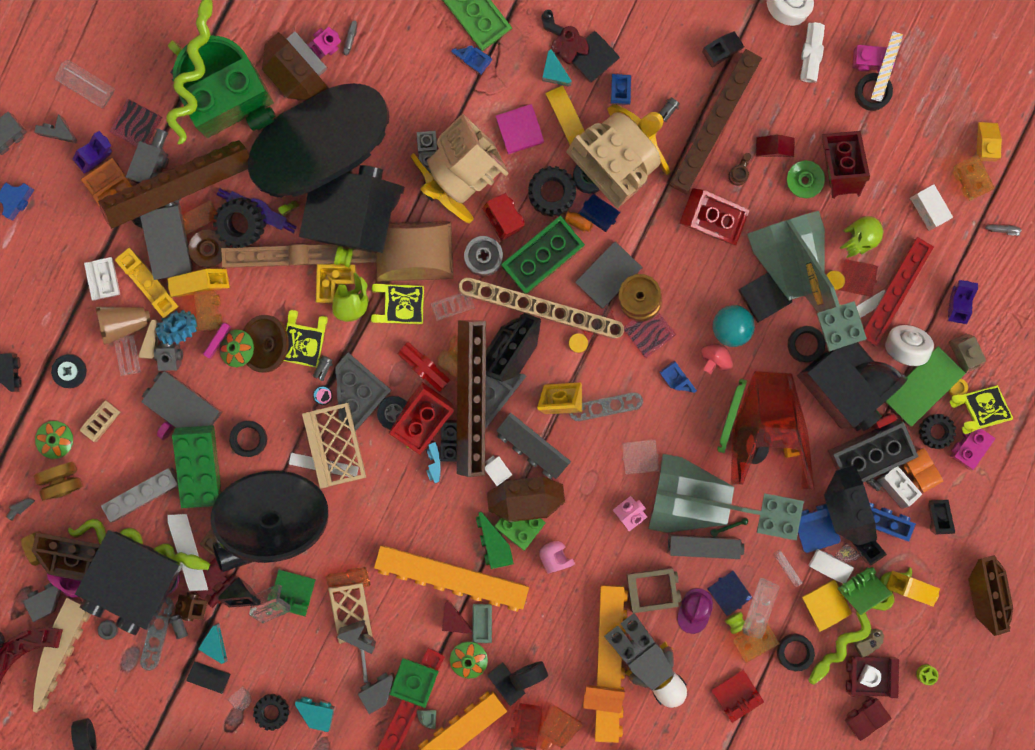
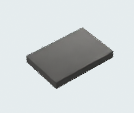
[575,242,643,309]

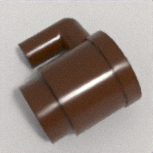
[728,153,751,186]

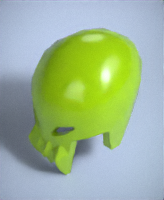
[840,216,884,258]
[332,273,369,322]

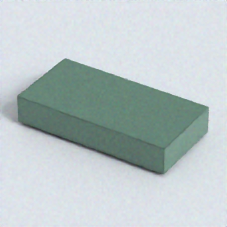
[473,604,492,643]

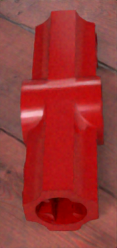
[397,342,451,392]

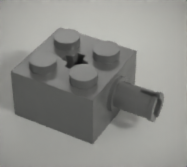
[126,129,169,184]

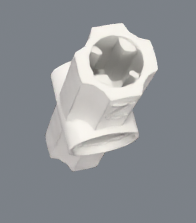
[800,22,825,83]

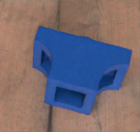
[0,183,35,221]

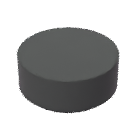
[98,620,118,640]

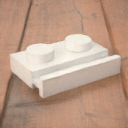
[84,257,120,301]

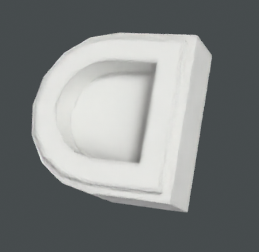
[858,664,881,687]

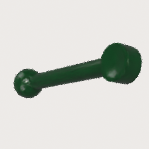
[710,518,749,537]

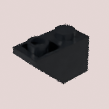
[702,31,744,68]
[0,353,22,392]

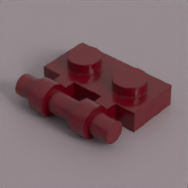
[195,557,238,608]

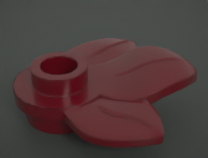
[551,26,589,64]

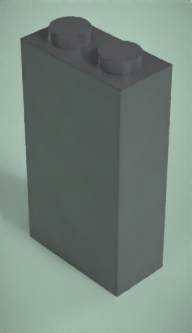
[140,202,193,280]
[141,371,222,428]
[667,534,744,559]

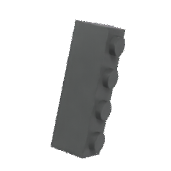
[496,413,571,479]
[828,419,918,482]

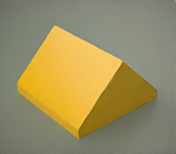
[537,382,582,414]

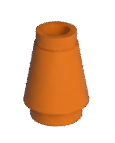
[565,211,595,233]

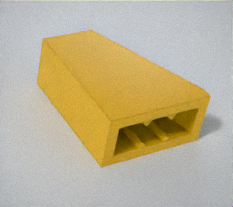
[167,269,230,297]
[886,571,940,607]

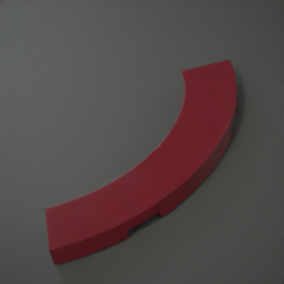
[0,627,63,684]

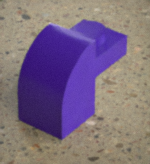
[73,131,112,174]
[948,280,978,324]

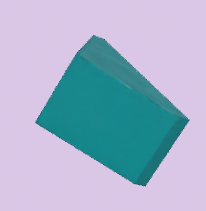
[542,49,572,87]
[198,623,228,664]

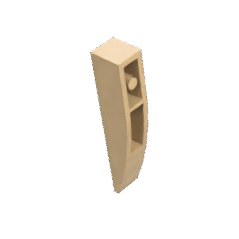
[33,597,91,713]

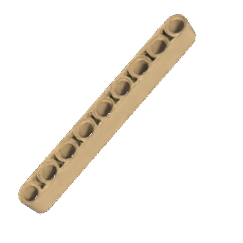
[458,278,624,338]

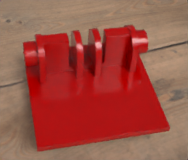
[711,669,764,723]

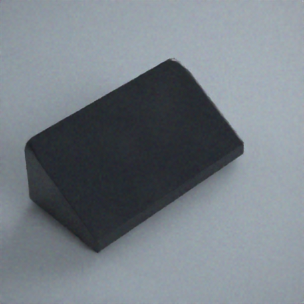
[186,661,231,694]
[487,662,526,706]

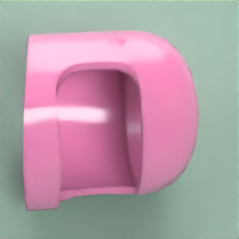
[539,541,575,574]

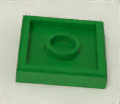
[389,658,439,708]

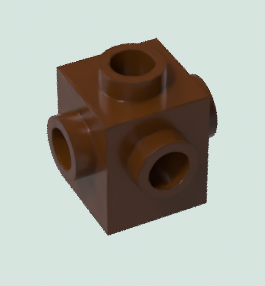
[175,592,208,621]

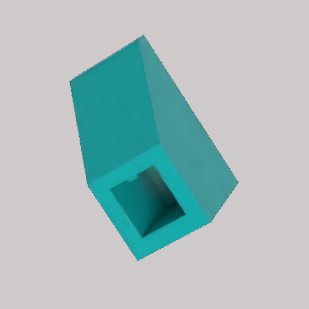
[295,697,335,732]

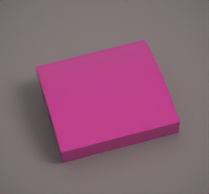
[496,104,544,155]

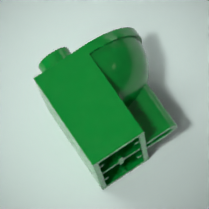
[173,35,274,138]

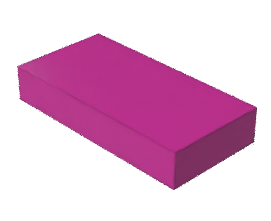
[203,323,232,359]

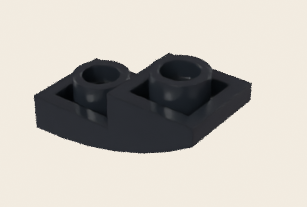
[440,420,457,462]

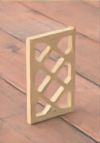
[328,582,373,644]

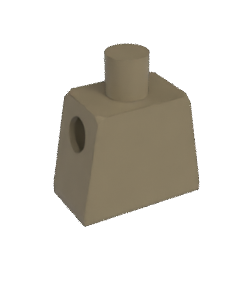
[949,333,986,373]

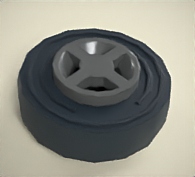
[377,396,407,430]

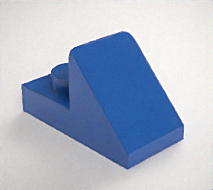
[610,74,631,105]

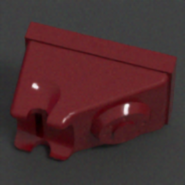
[822,131,870,199]

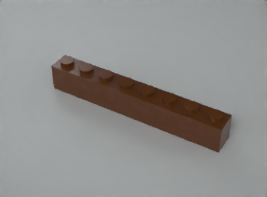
[670,49,762,194]
[98,140,249,229]
[457,320,486,477]

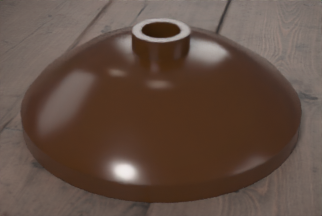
[243,315,289,373]

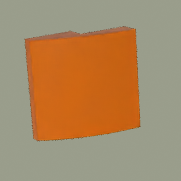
[81,157,132,206]

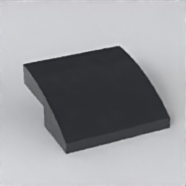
[571,31,620,83]
[738,273,793,323]

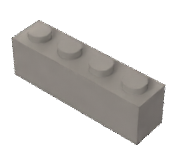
[101,468,178,522]

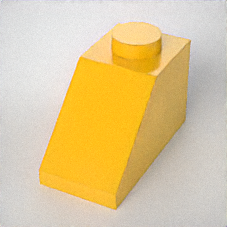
[976,122,1002,162]

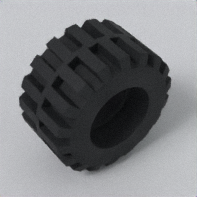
[528,166,576,217]
[213,197,266,248]

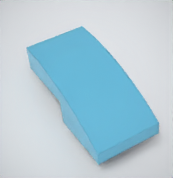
[426,442,441,483]

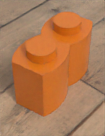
[902,448,943,493]

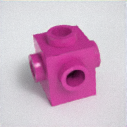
[308,27,341,59]

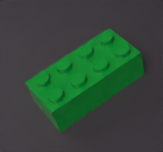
[501,215,585,294]
[172,425,222,508]

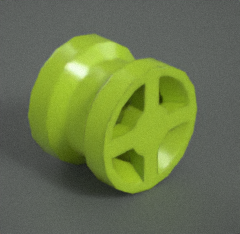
[334,246,353,268]
[724,611,748,634]
[916,664,939,685]

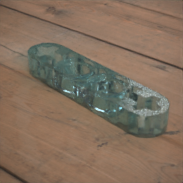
[569,393,643,421]
[140,597,173,671]

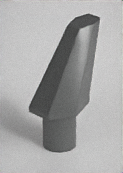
[6,498,35,521]

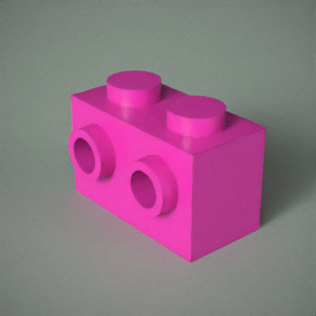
[852,45,895,73]
[950,428,996,470]

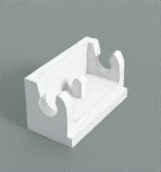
[910,184,953,231]
[877,467,922,509]

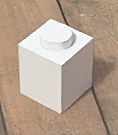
[485,455,513,486]

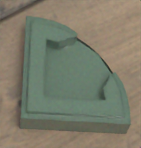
[417,709,436,729]

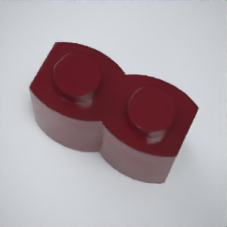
[845,698,892,741]

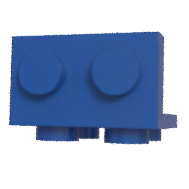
[798,504,841,553]

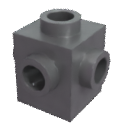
[154,342,183,371]

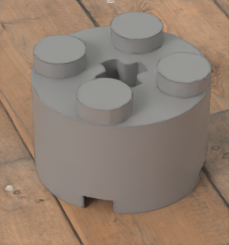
[464,236,503,276]

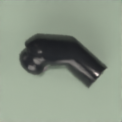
[541,10,564,36]

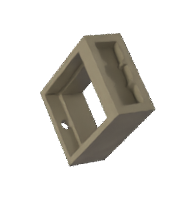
[626,567,681,613]

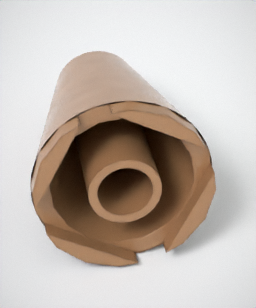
[96,307,151,345]

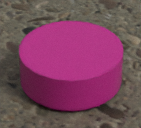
[157,421,175,440]

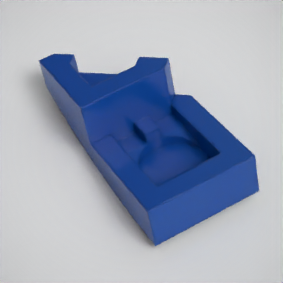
[451,45,492,75]
[659,361,697,393]

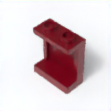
[846,656,899,698]

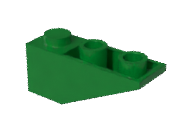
[476,511,514,569]

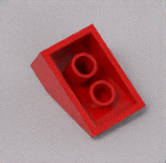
[679,188,750,246]
[389,382,454,455]

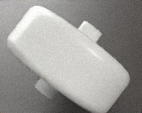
[766,0,814,26]
[885,325,934,366]

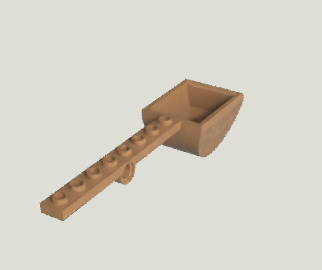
[221,221,453,282]

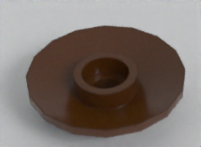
[188,229,227,268]

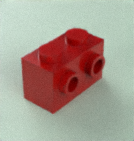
[482,193,525,241]

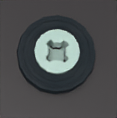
[51,354,87,389]

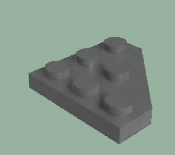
[335,352,392,431]

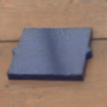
[578,193,620,232]
[707,571,753,616]

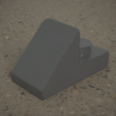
[34,114,77,143]
[337,620,376,654]

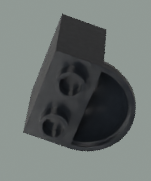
[299,165,405,253]
[797,342,908,431]
[75,530,183,635]

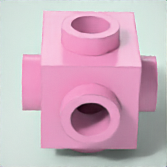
[613,496,647,531]

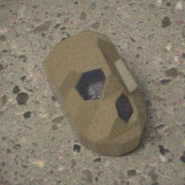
[853,629,884,658]

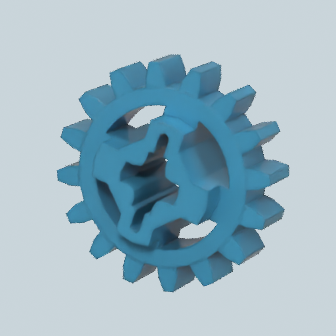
[155,310,198,345]

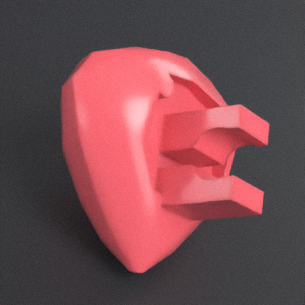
[701,344,733,375]

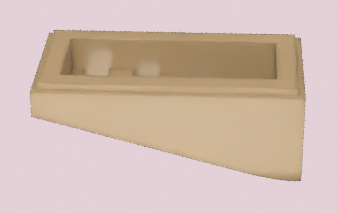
[138,320,160,359]
[80,400,121,442]

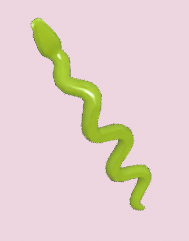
[167,0,213,145]
[68,519,210,570]
[809,567,912,684]

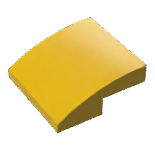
[802,579,852,632]

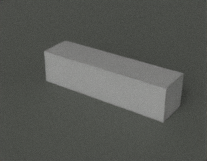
[287,32,327,76]

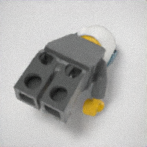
[604,613,687,708]

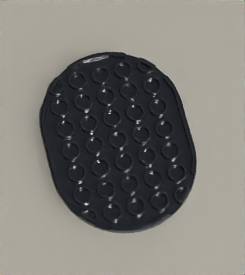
[248,83,390,198]

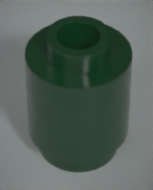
[246,105,276,131]

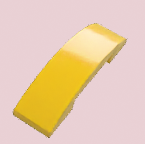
[545,85,585,146]
[115,248,179,319]

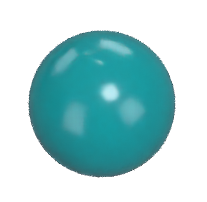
[712,305,755,347]

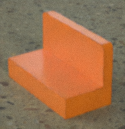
[583,685,625,713]

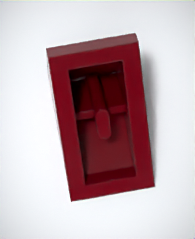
[756,135,795,157]
[442,600,473,634]

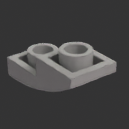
[417,131,437,173]

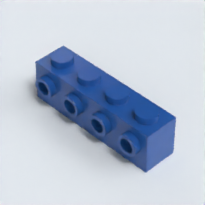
[869,502,916,542]

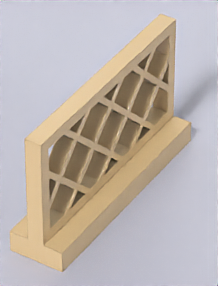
[302,402,366,489]

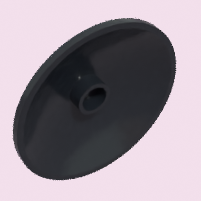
[211,471,329,572]

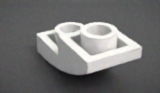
[808,549,854,583]

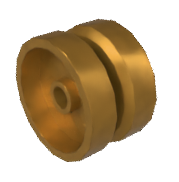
[619,274,662,322]
[33,462,83,501]

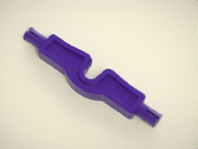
[217,188,297,233]

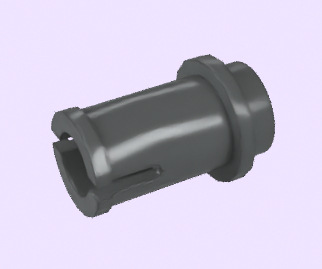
[659,97,680,122]
[312,355,333,381]
[169,614,188,639]

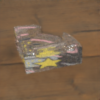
[834,543,861,562]

